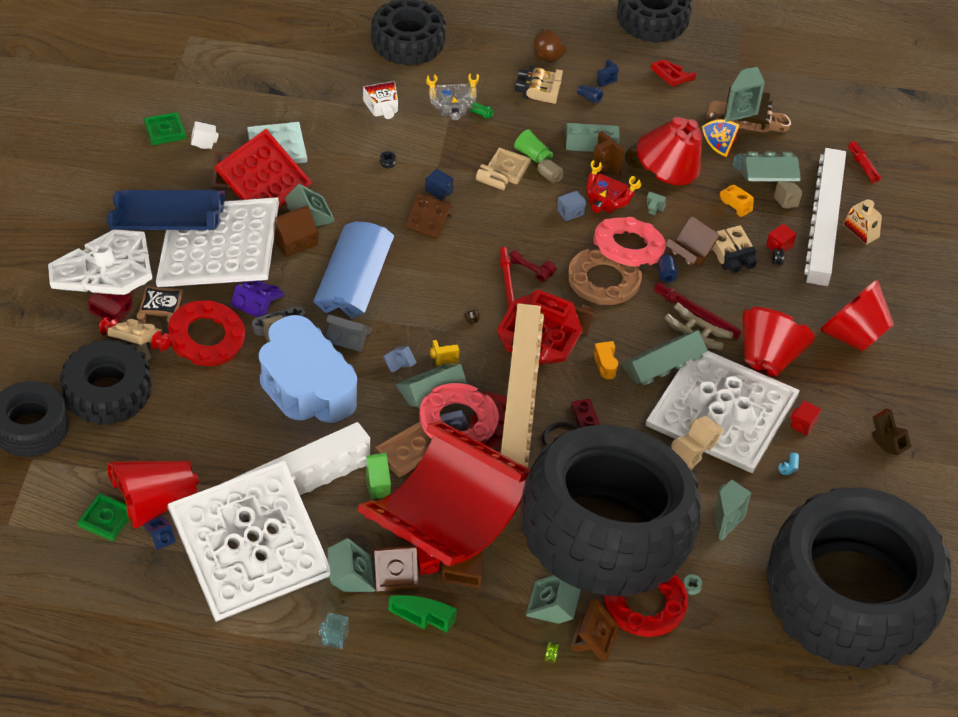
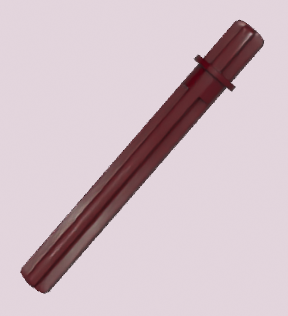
[654,282,743,340]

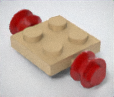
[99,317,171,352]

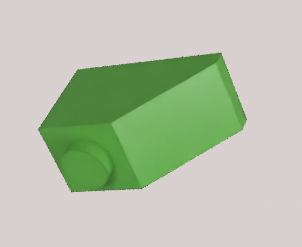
[366,453,391,499]

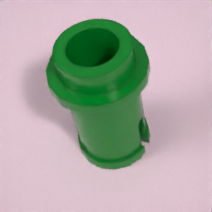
[471,102,494,119]

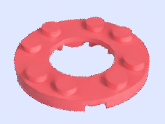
[593,217,666,267]
[419,383,499,444]

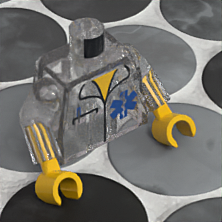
[426,73,479,120]

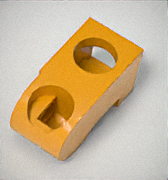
[720,185,754,217]
[593,341,618,379]

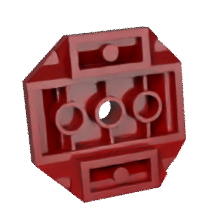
[497,289,582,365]

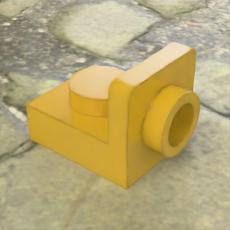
[430,340,459,366]

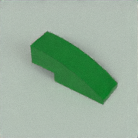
[388,595,457,633]

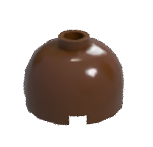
[534,29,567,62]

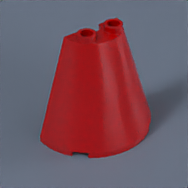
[107,460,199,529]

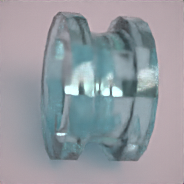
[733,154,742,170]

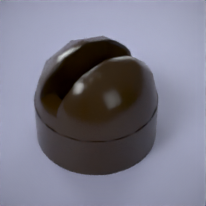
[464,309,480,324]

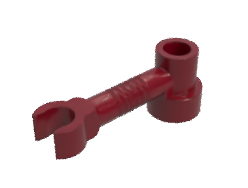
[509,250,557,282]

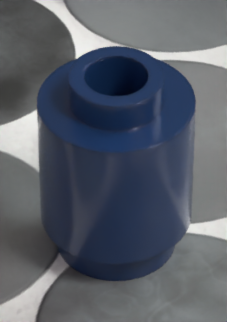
[658,255,678,282]

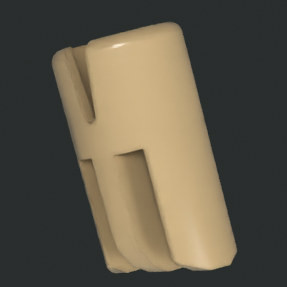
[476,164,511,191]

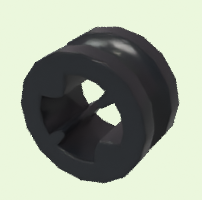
[380,151,396,168]
[772,248,784,265]

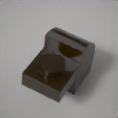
[872,408,911,456]

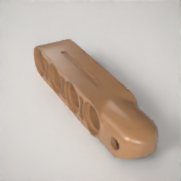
[706,101,791,132]

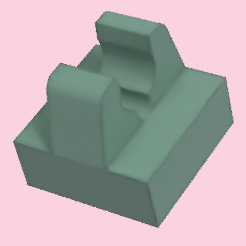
[647,191,666,216]

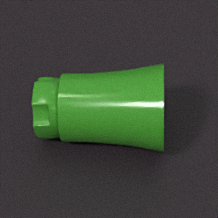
[514,129,553,163]

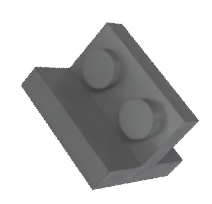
[325,314,372,352]

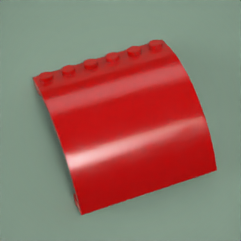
[358,421,530,566]

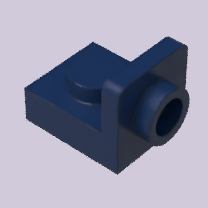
[597,59,619,87]
[144,515,175,550]

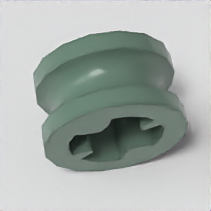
[683,574,702,595]

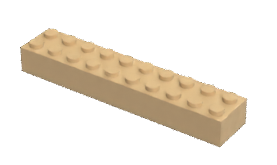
[501,304,544,468]

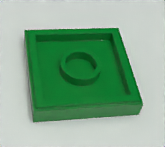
[144,112,186,145]
[77,493,129,542]

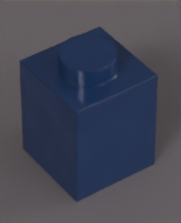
[425,169,454,200]

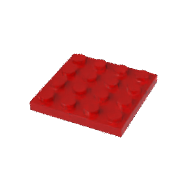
[214,129,312,210]

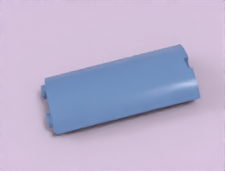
[313,221,394,319]

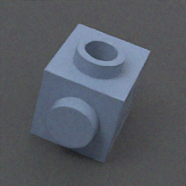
[557,191,586,221]

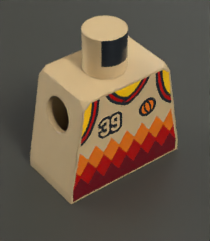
[843,200,882,245]

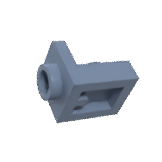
[383,346,417,372]
[440,410,468,430]

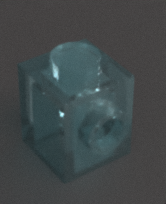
[319,612,349,649]

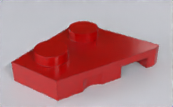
[650,59,697,87]

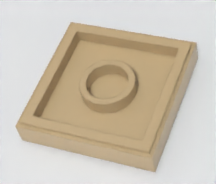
[488,148,531,184]

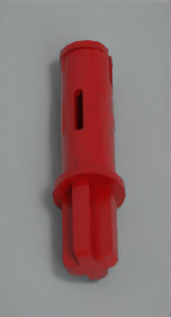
[848,141,881,183]

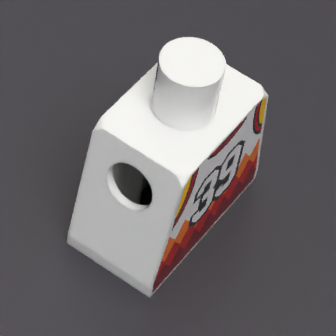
[363,81,398,119]

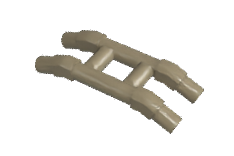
[663,302,733,350]

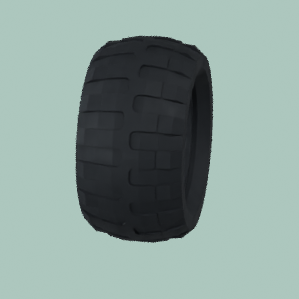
[521,425,701,596]
[767,487,951,669]

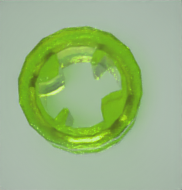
[545,642,559,663]

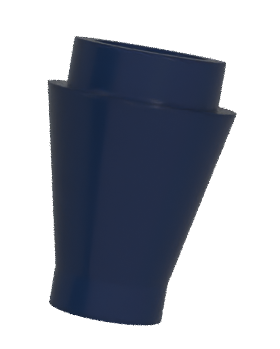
[577,85,603,104]

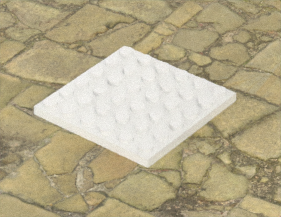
[156,198,279,287]

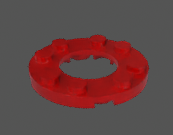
[167,300,245,366]
[603,574,688,637]

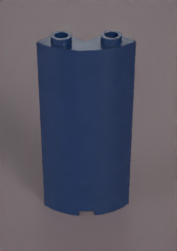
[107,190,225,230]

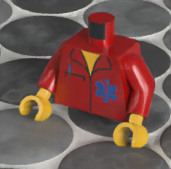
[586,160,641,213]

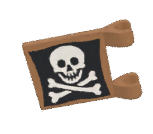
[137,286,183,327]

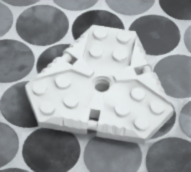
[48,230,152,295]

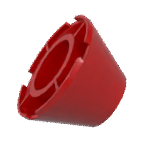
[819,279,894,352]

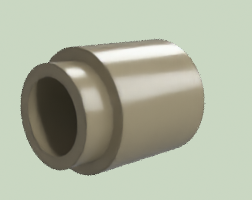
[537,159,563,183]

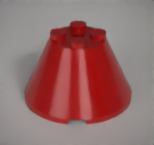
[636,117,702,186]
[742,307,815,377]

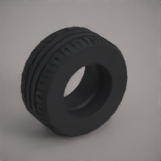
[0,381,69,457]

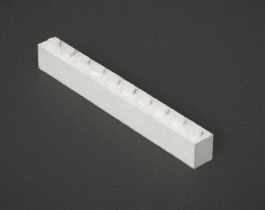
[804,148,846,286]

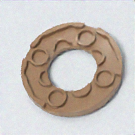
[568,248,642,305]

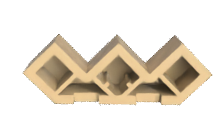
[671,416,724,470]

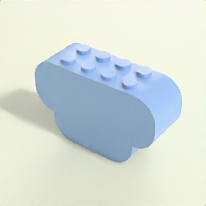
[259,315,357,423]

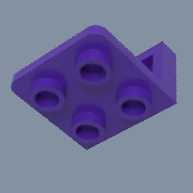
[231,280,284,317]

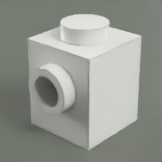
[191,121,218,149]

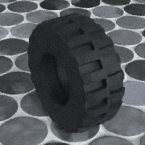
[371,0,446,66]
[617,0,692,43]
[60,340,151,425]

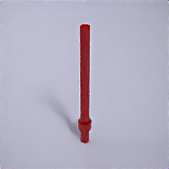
[499,247,514,309]

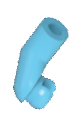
[778,453,799,476]

